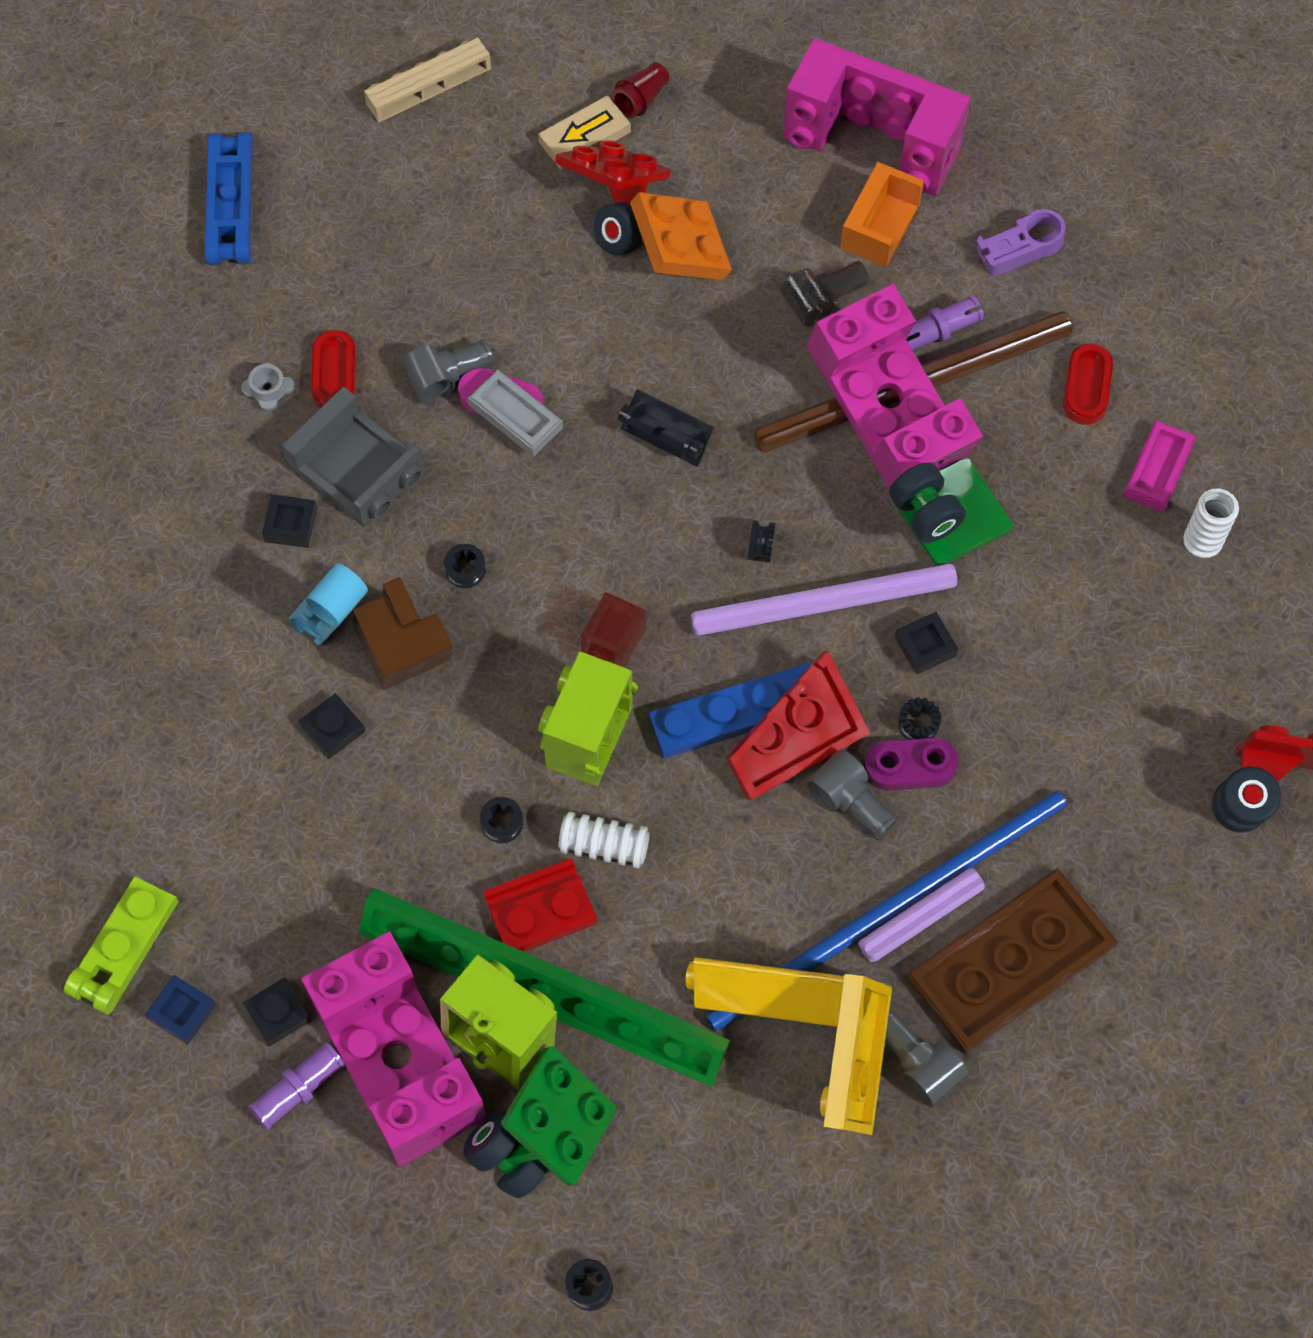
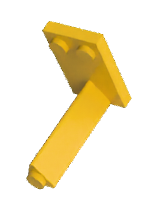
[686,957,892,1135]

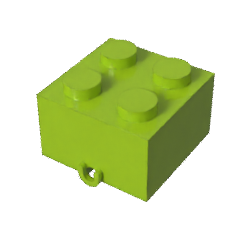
[538,651,638,787]
[440,955,557,1091]

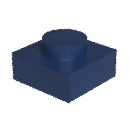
[145,975,216,1045]

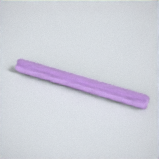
[691,564,957,636]

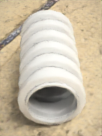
[1183,489,1239,558]
[558,811,650,869]

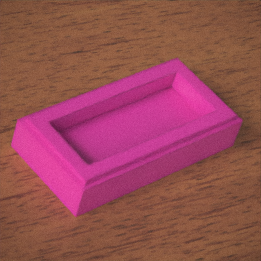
[1122,420,1197,513]

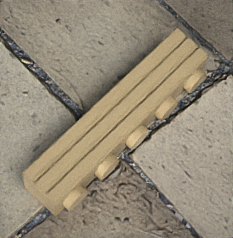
[364,37,491,123]

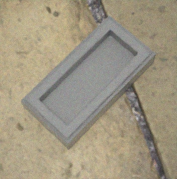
[468,370,563,457]

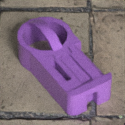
[977,209,1065,276]

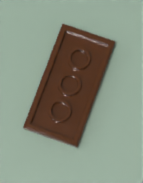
[905,868,1118,1054]

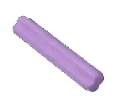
[858,868,985,962]

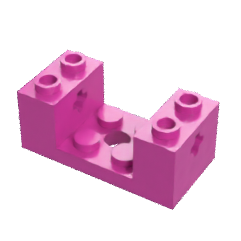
[783,38,971,197]
[806,283,983,489]
[301,931,487,1168]

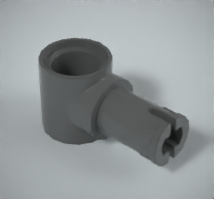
[401,339,493,404]
[806,749,898,840]
[885,1011,968,1108]

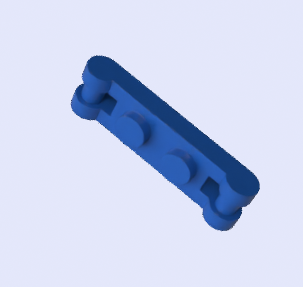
[205,132,254,265]

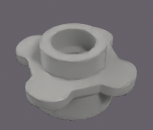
[241,363,294,411]

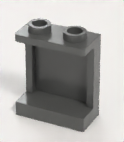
[281,387,425,527]

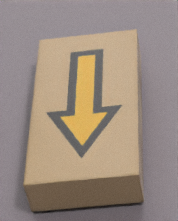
[538,95,631,171]

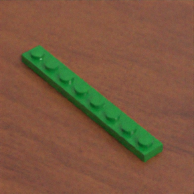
[359,888,730,1087]

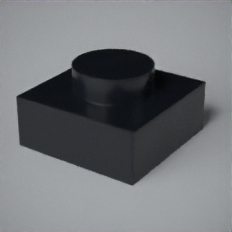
[262,494,317,548]
[894,612,958,675]
[299,693,366,759]
[243,977,311,1047]

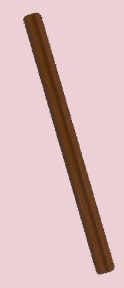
[754,311,1073,452]

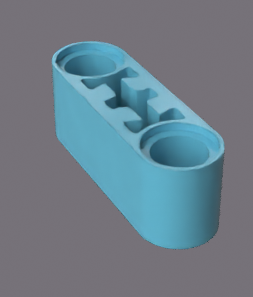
[289,564,368,645]

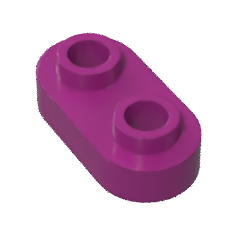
[864,738,958,791]

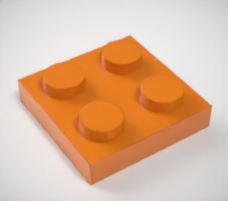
[630,192,732,280]

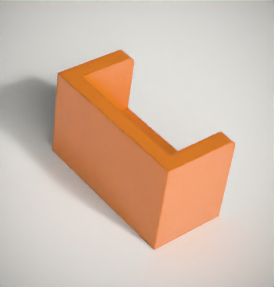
[840,162,924,267]

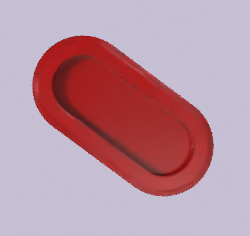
[311,330,357,408]
[1063,343,1113,425]

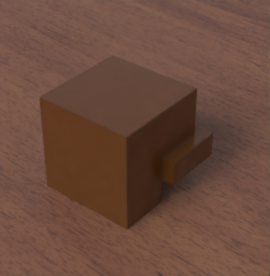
[352,577,453,690]

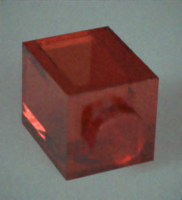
[580,592,647,668]

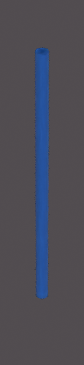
[705,791,1067,1032]

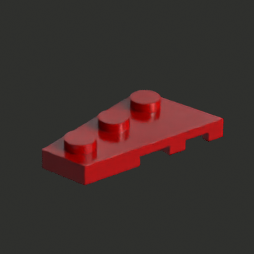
[725,651,870,800]

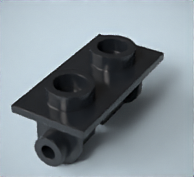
[618,389,714,467]

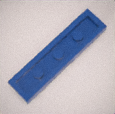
[648,662,812,759]

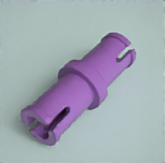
[907,295,984,350]
[248,1042,345,1130]

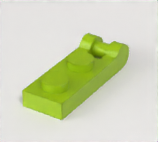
[64,876,179,1015]

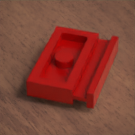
[483,858,597,952]

